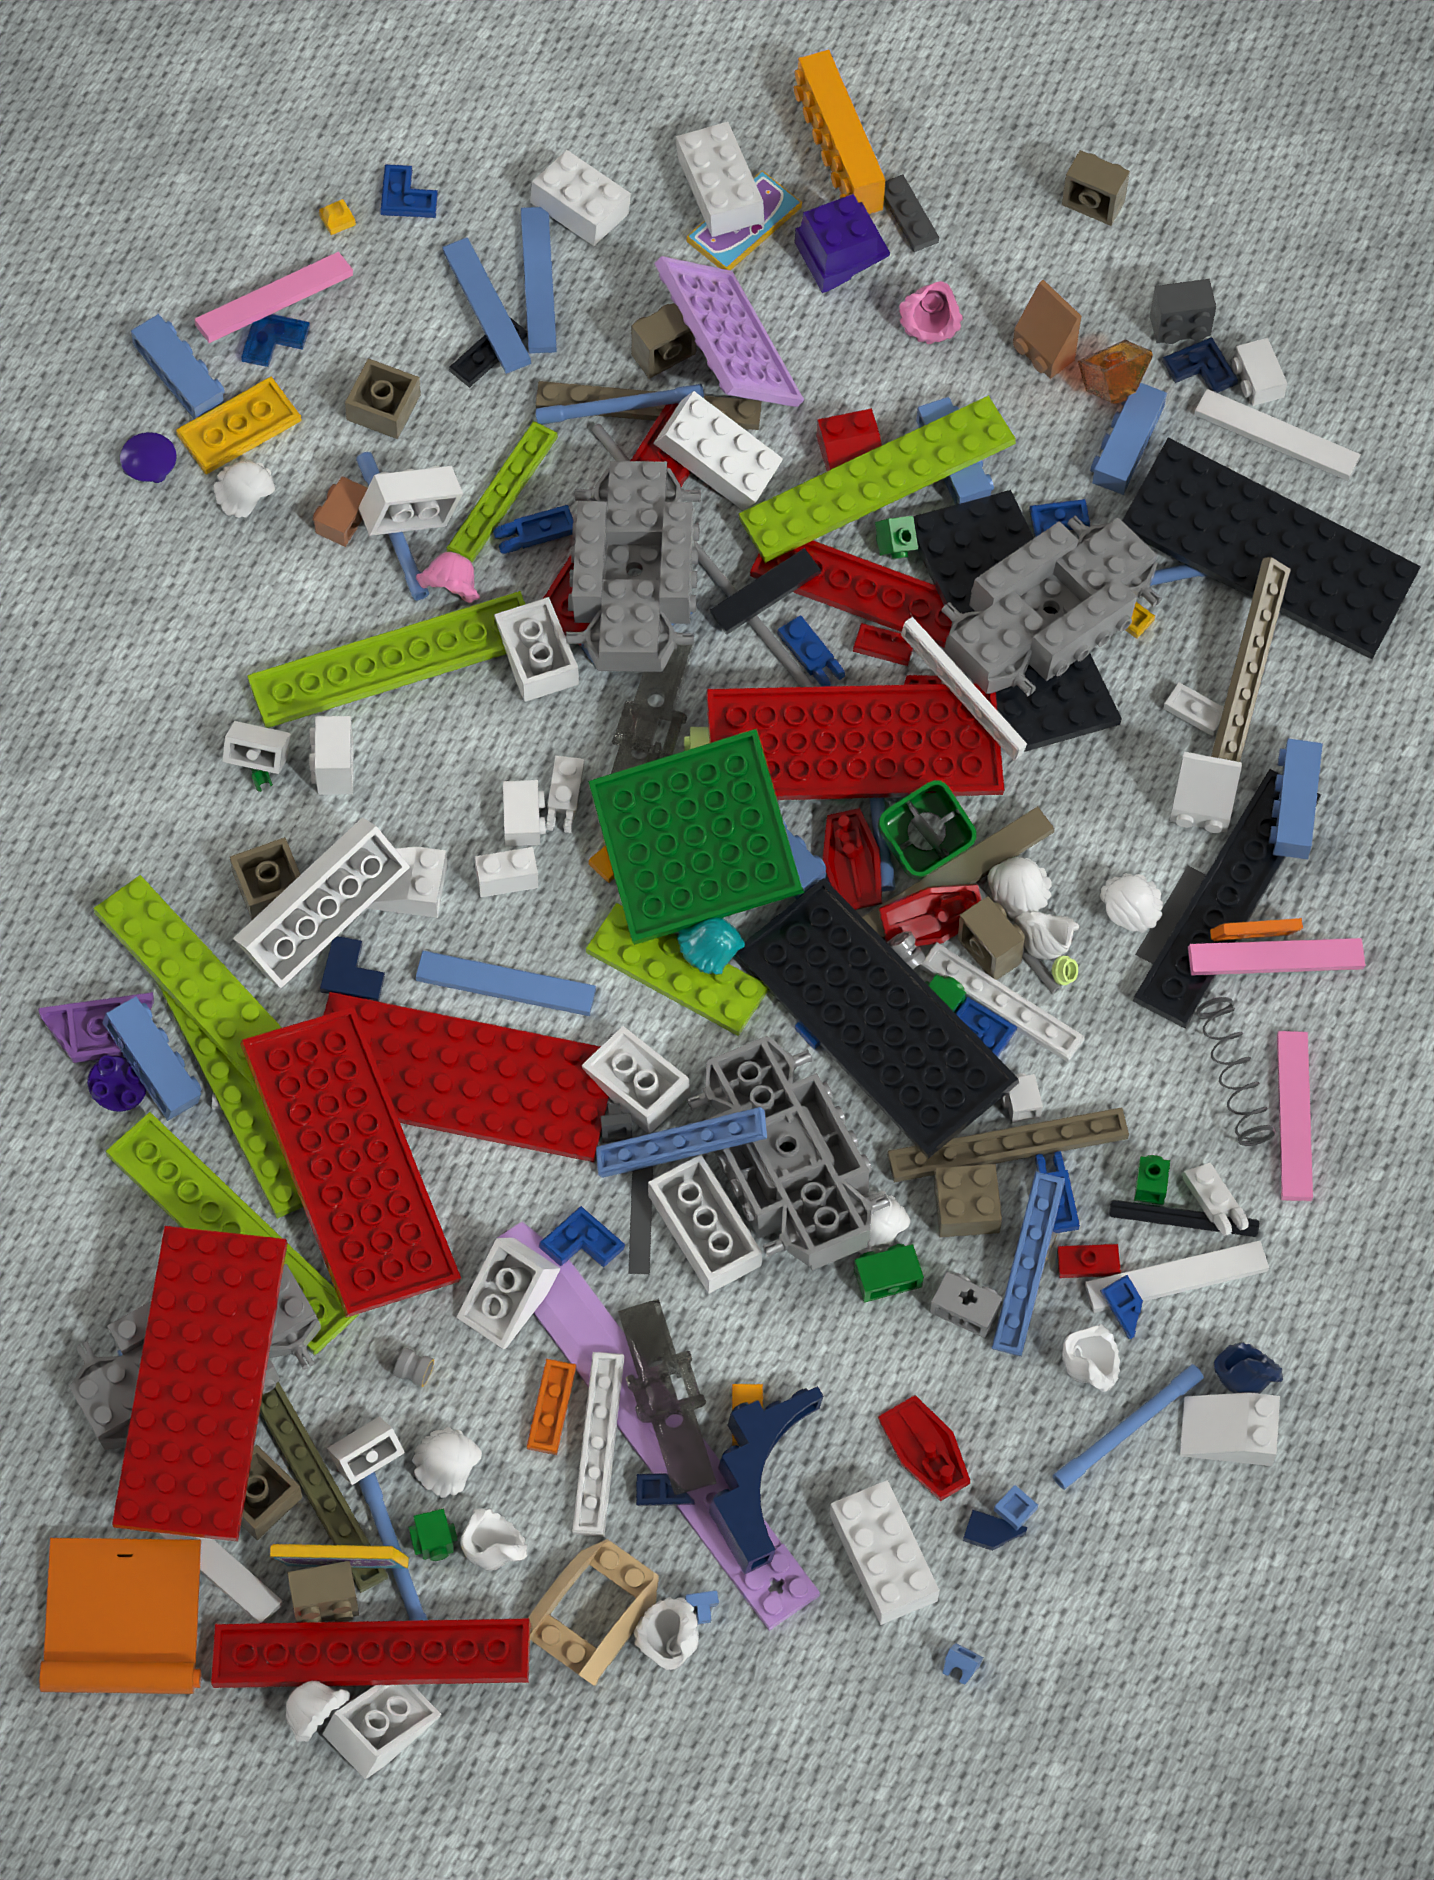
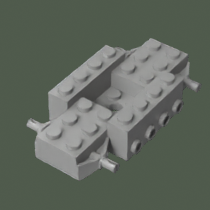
[566,461,701,672]
[941,516,1162,696]
[687,1036,890,1271]
[68,1264,321,1449]

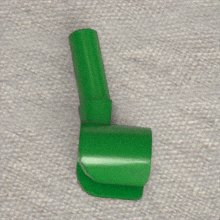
[250,768,273,792]

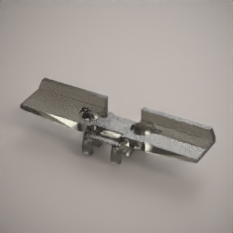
[611,641,695,774]
[618,1298,717,1496]

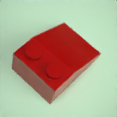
[816,408,882,471]

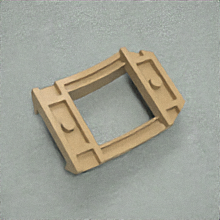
[528,1539,659,1686]

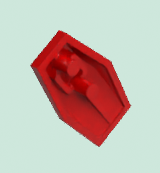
[823,808,882,910]
[879,883,981,946]
[878,1395,970,1501]

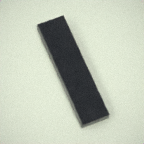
[710,548,821,635]

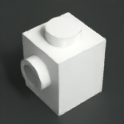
[1001,1073,1043,1123]

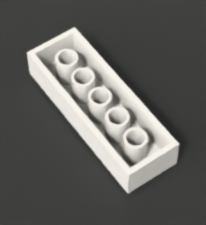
[233,817,410,988]

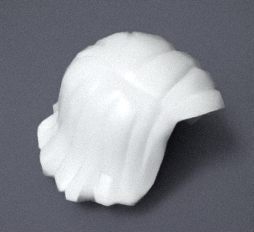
[213,460,275,518]
[988,857,1052,919]
[1100,873,1163,933]
[1014,912,1079,960]
[858,1191,911,1254]
[1062,1324,1120,1392]
[412,1427,482,1498]
[460,1508,527,1571]
[634,1597,699,1670]
[286,1681,350,1742]

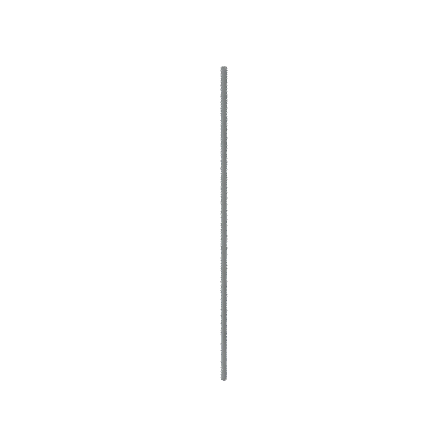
[591,424,1061,994]

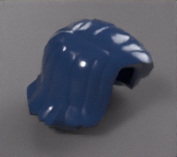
[1214,1342,1283,1394]

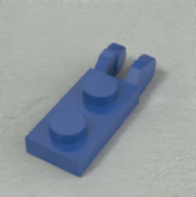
[493,505,574,554]
[777,615,846,686]
[1035,1151,1080,1233]

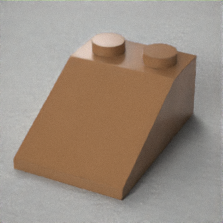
[1013,280,1082,379]

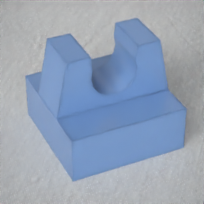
[994,1485,1038,1530]
[685,1590,719,1625]
[943,1643,984,1685]

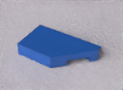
[1100,1275,1143,1339]

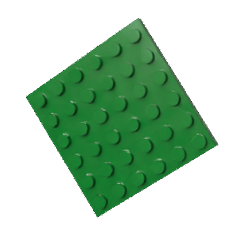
[588,729,804,945]

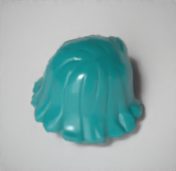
[677,917,745,975]

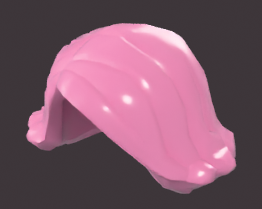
[899,281,963,344]
[416,552,480,603]

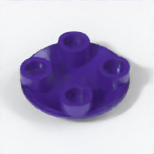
[120,432,177,483]
[87,1055,147,1112]

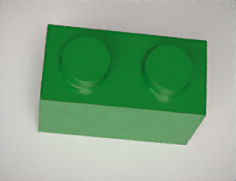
[853,1244,924,1303]

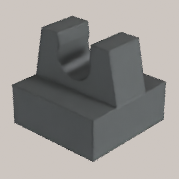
[601,1103,633,1143]

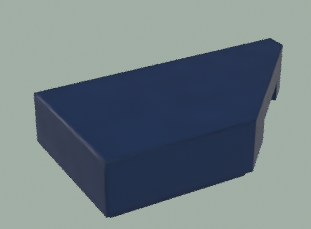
[636,1473,695,1506]
[963,1510,1028,1551]

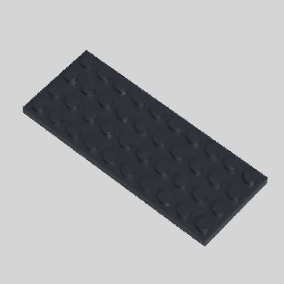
[1122,437,1421,660]
[913,490,1122,752]
[735,878,1019,1159]

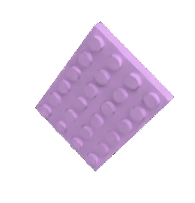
[654,256,804,407]

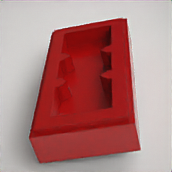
[853,623,913,666]
[1057,1244,1121,1278]

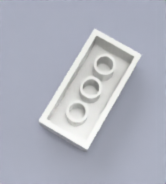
[676,122,764,237]
[654,391,783,511]
[648,1155,762,1294]
[829,1480,940,1625]

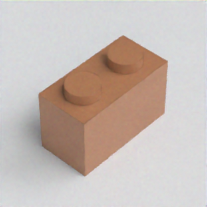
[313,476,368,547]

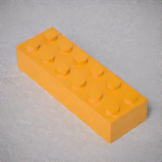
[794,49,885,214]

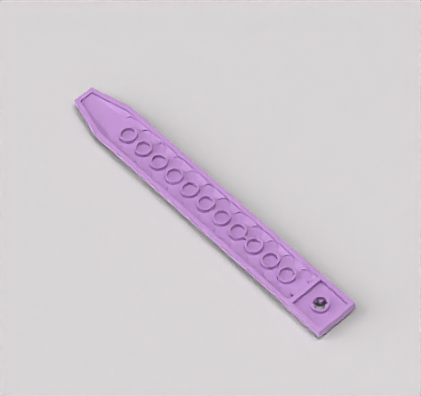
[497,1222,820,1631]

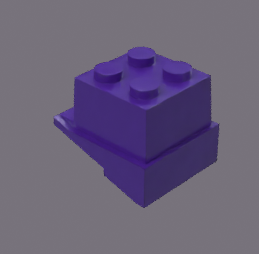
[794,194,890,293]

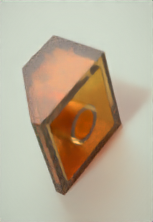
[1078,340,1153,404]

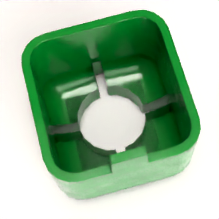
[878,780,977,879]

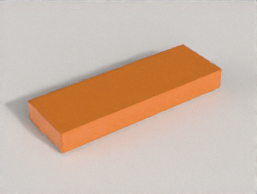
[1210,918,1303,941]
[527,1358,577,1455]

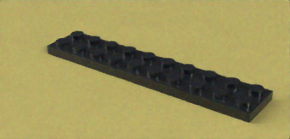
[1133,769,1321,1029]

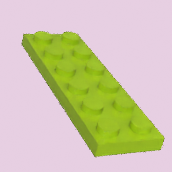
[586,903,768,1036]

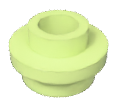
[1051,955,1078,985]

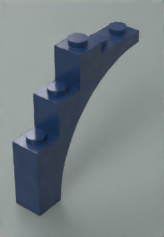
[709,1386,824,1575]

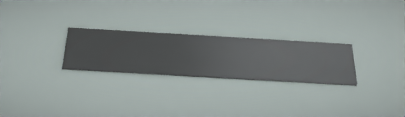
[1135,866,1206,964]
[628,1166,653,1275]

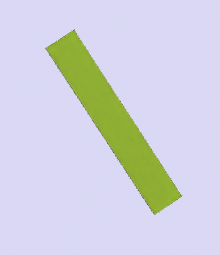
[446,421,558,562]

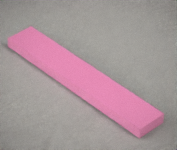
[194,251,353,343]
[1188,938,1366,975]
[1277,1031,1313,1201]

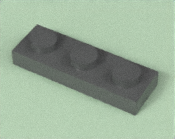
[884,174,939,252]

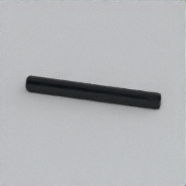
[1109,1200,1260,1237]

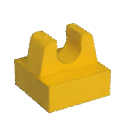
[319,199,356,235]

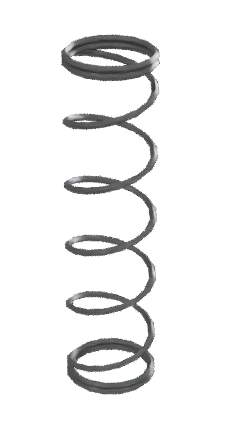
[1196,997,1276,1146]

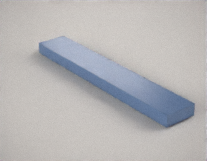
[521,207,557,354]
[442,237,532,374]
[416,951,596,1016]
[596,1107,767,1178]
[992,1171,1065,1357]

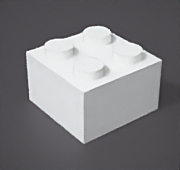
[309,716,354,795]

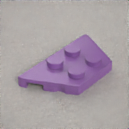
[38,992,154,1063]

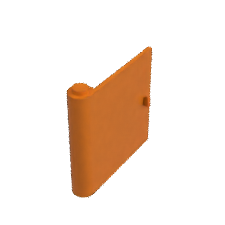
[39,1538,201,1694]

